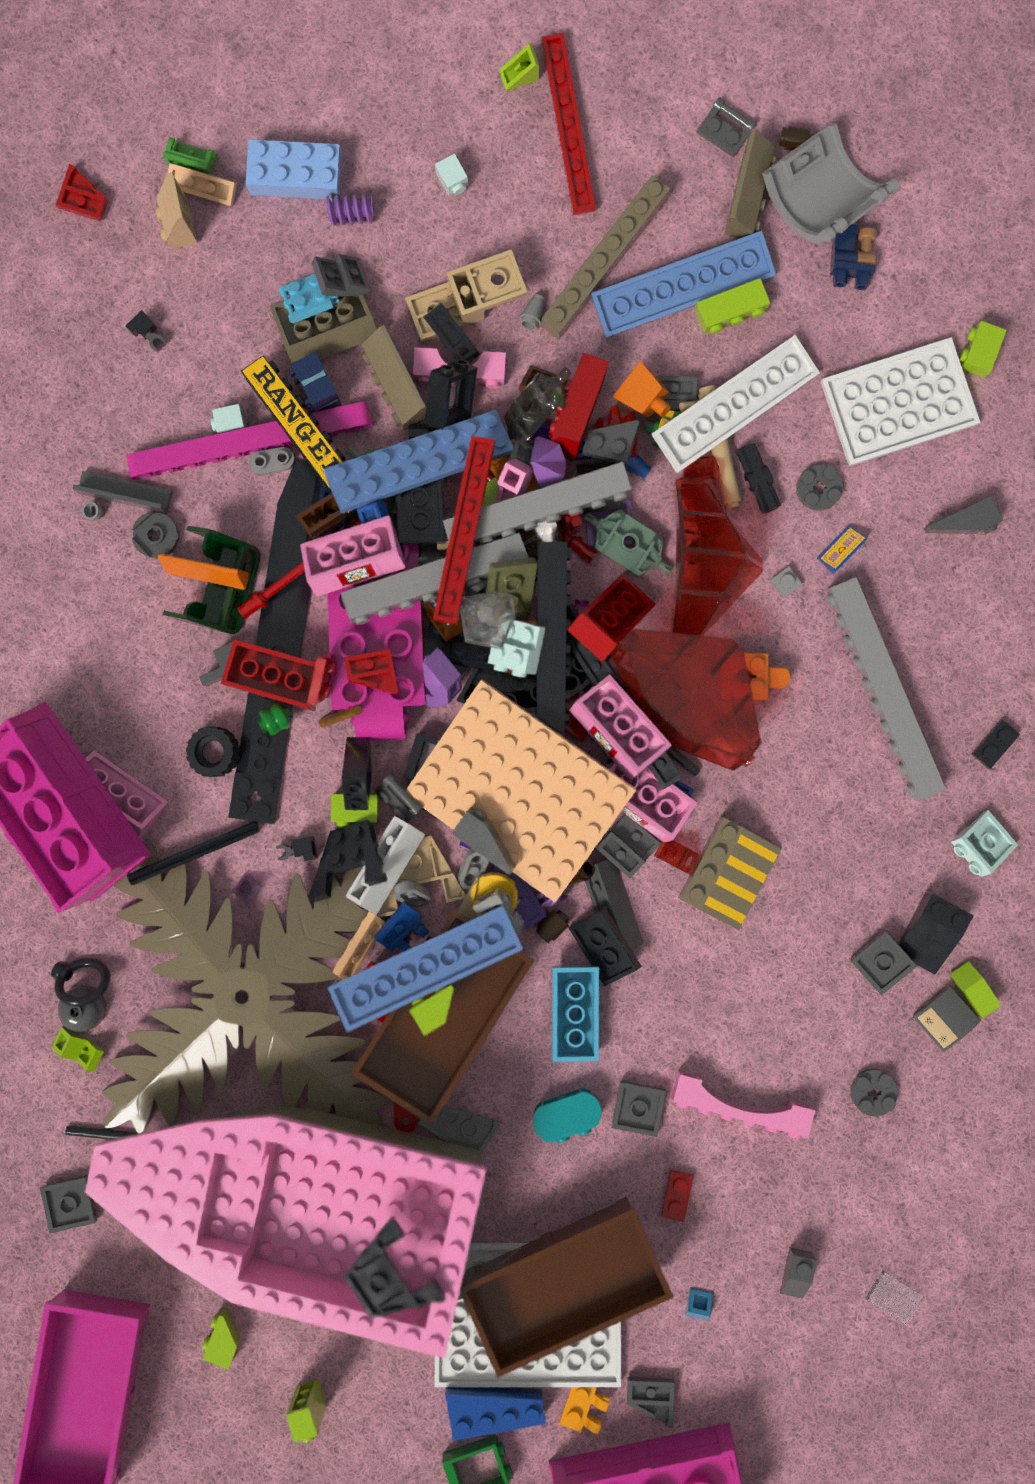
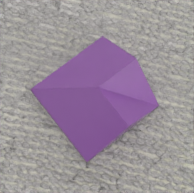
[531,436,566,489]

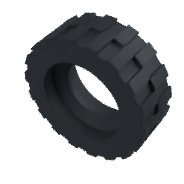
[186,726,241,777]

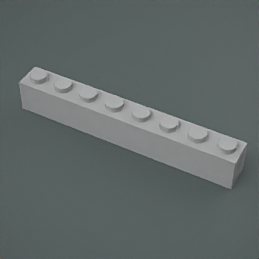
[443,462,632,545]
[341,533,528,625]

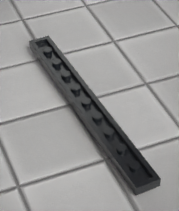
[535,594,684,790]

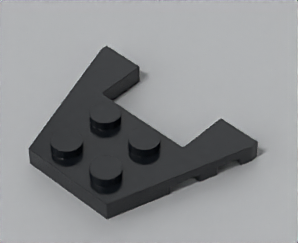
[309,820,387,902]
[344,1215,447,1318]

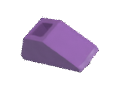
[422,648,462,708]

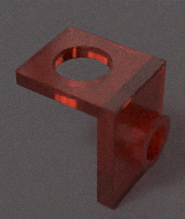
[683,456,720,488]
[654,840,700,875]

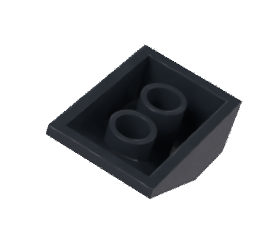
[898,892,974,974]

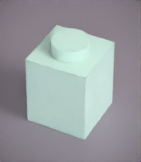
[435,153,468,196]
[210,404,246,434]

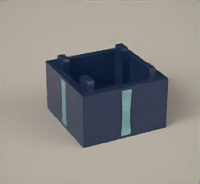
[290,352,342,413]

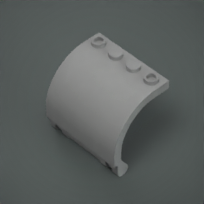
[762,123,900,244]

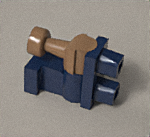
[830,224,877,290]

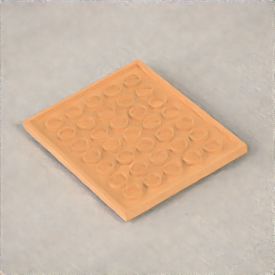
[406,679,637,902]

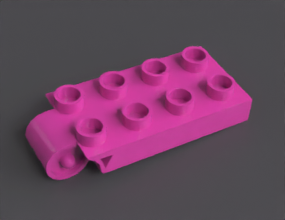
[327,532,426,741]

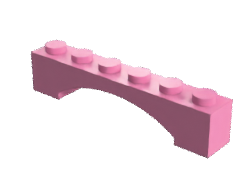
[671,1071,815,1139]

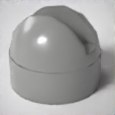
[82,501,103,521]

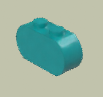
[533,1088,601,1143]

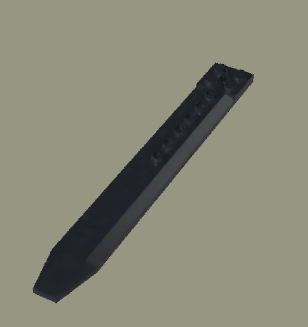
[228,460,321,824]

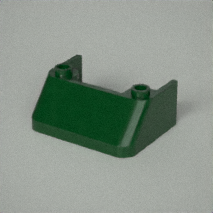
[163,526,261,634]

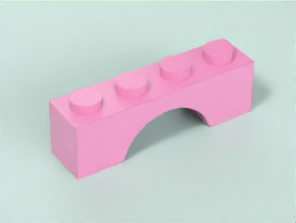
[413,347,506,389]
[474,458,534,547]

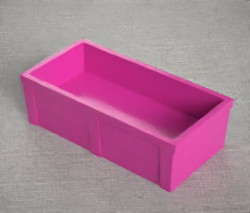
[0,701,151,913]
[13,1290,150,1484]
[549,1422,743,1484]

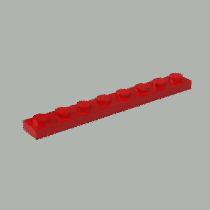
[541,33,596,215]
[433,436,496,625]

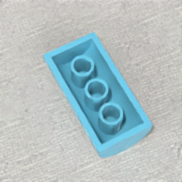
[552,965,599,1062]

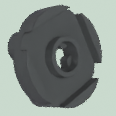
[796,464,843,511]
[132,512,180,559]
[850,1069,898,1116]

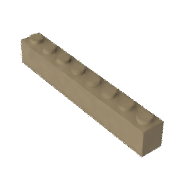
[541,175,670,340]

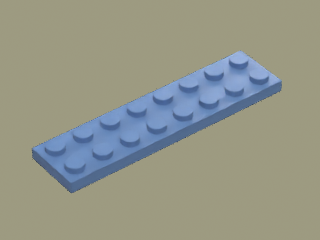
[591,231,776,338]
[324,410,513,514]
[327,906,523,1032]

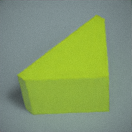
[499,44,539,91]

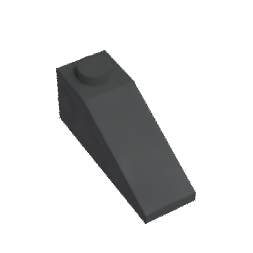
[924,496,1004,535]
[451,807,516,875]

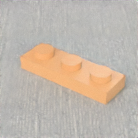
[168,163,237,206]
[332,912,386,980]

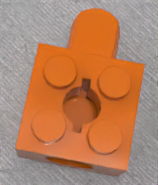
[718,653,790,701]

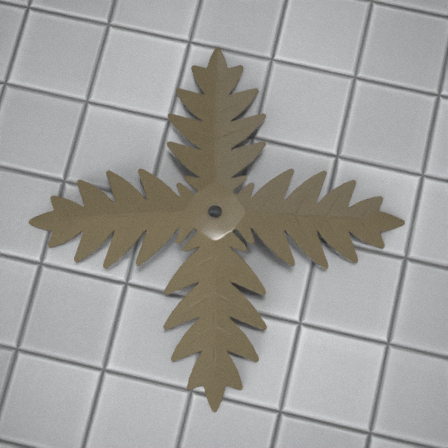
[102,844,391,1133]

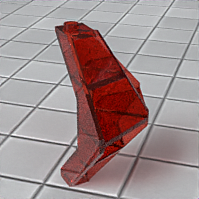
[669,477,762,648]
[611,629,762,771]

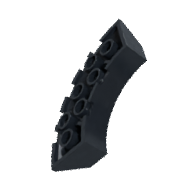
[456,649,613,713]

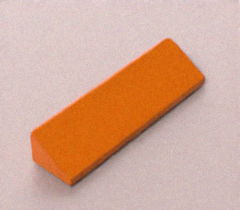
[158,554,249,590]

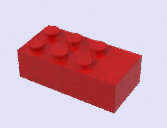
[548,353,609,462]
[568,573,656,662]
[221,639,316,711]

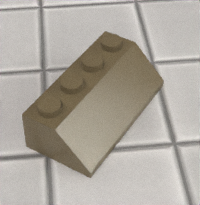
[724,129,776,238]
[361,325,426,430]

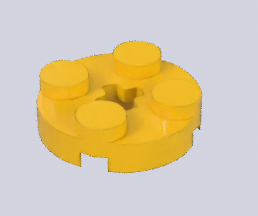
[471,872,518,916]

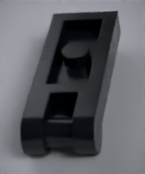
[423,302,480,361]

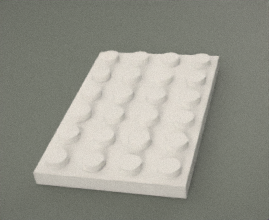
[820,337,981,467]

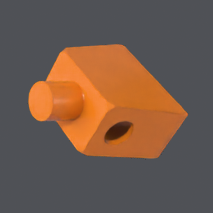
[613,361,671,418]

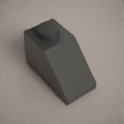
[780,1247,817,1299]

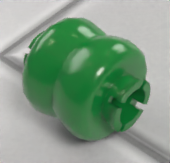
[257,702,293,736]

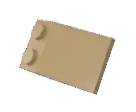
[155,172,197,249]

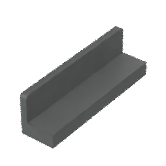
[72,470,172,514]
[585,859,643,949]

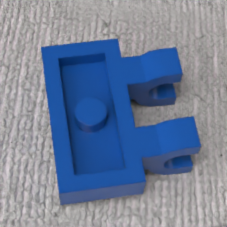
[373,902,430,952]

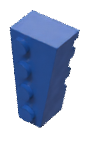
[445,1387,546,1441]

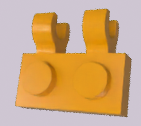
[559,1387,610,1434]

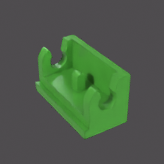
[163,137,218,174]

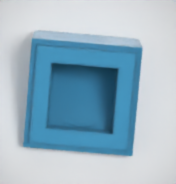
[685,1288,713,1320]

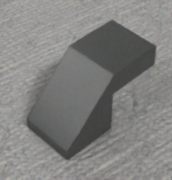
[199,642,233,687]

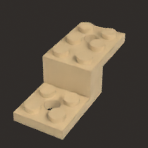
[405,249,527,342]

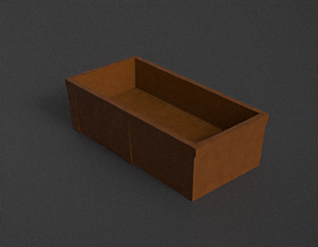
[351,909,534,1126]
[460,1197,674,1378]

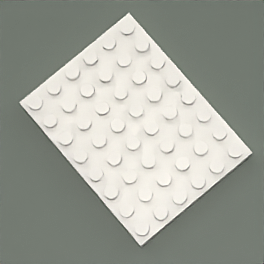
[435,1243,621,1387]

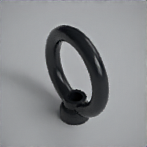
[51,958,111,1006]

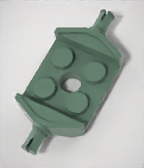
[583,509,673,577]

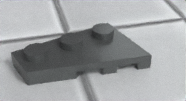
[418,1106,502,1152]

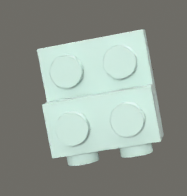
[488,617,545,677]
[951,810,1018,877]

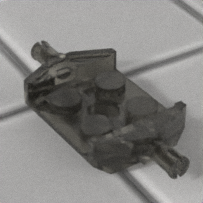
[504,367,572,445]

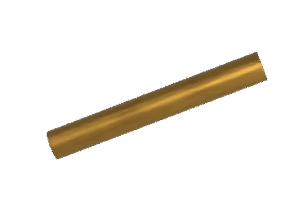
[318,706,362,727]

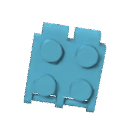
[278,273,339,323]

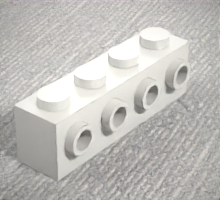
[345,816,425,915]

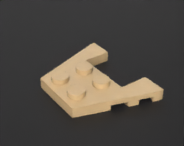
[378,835,466,918]

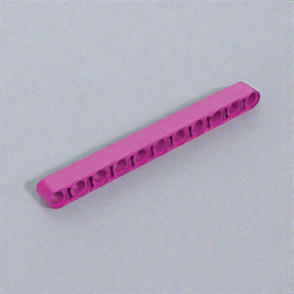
[126,402,373,480]

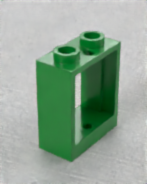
[442,1434,514,1484]

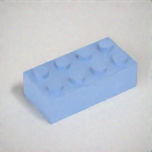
[246,139,343,200]

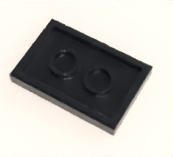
[396,479,445,545]
[568,907,642,986]

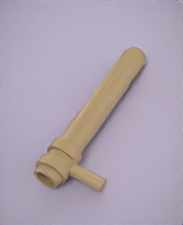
[679,385,741,510]

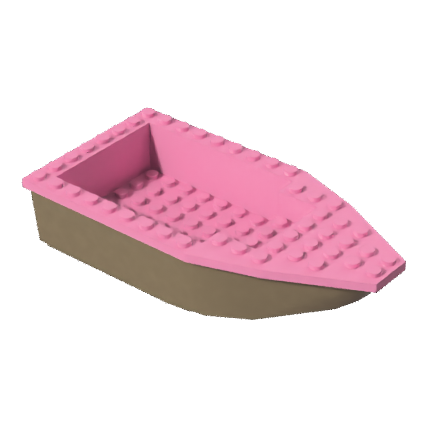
[85,1105,487,1358]

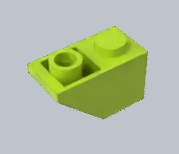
[409,984,453,1035]
[202,1308,241,1370]

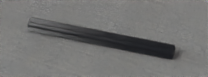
[127,821,260,885]

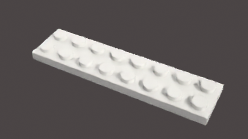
[651,335,820,473]

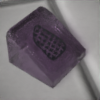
[232,872,264,905]

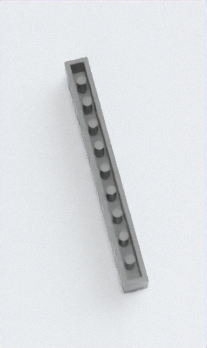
[826,577,946,800]

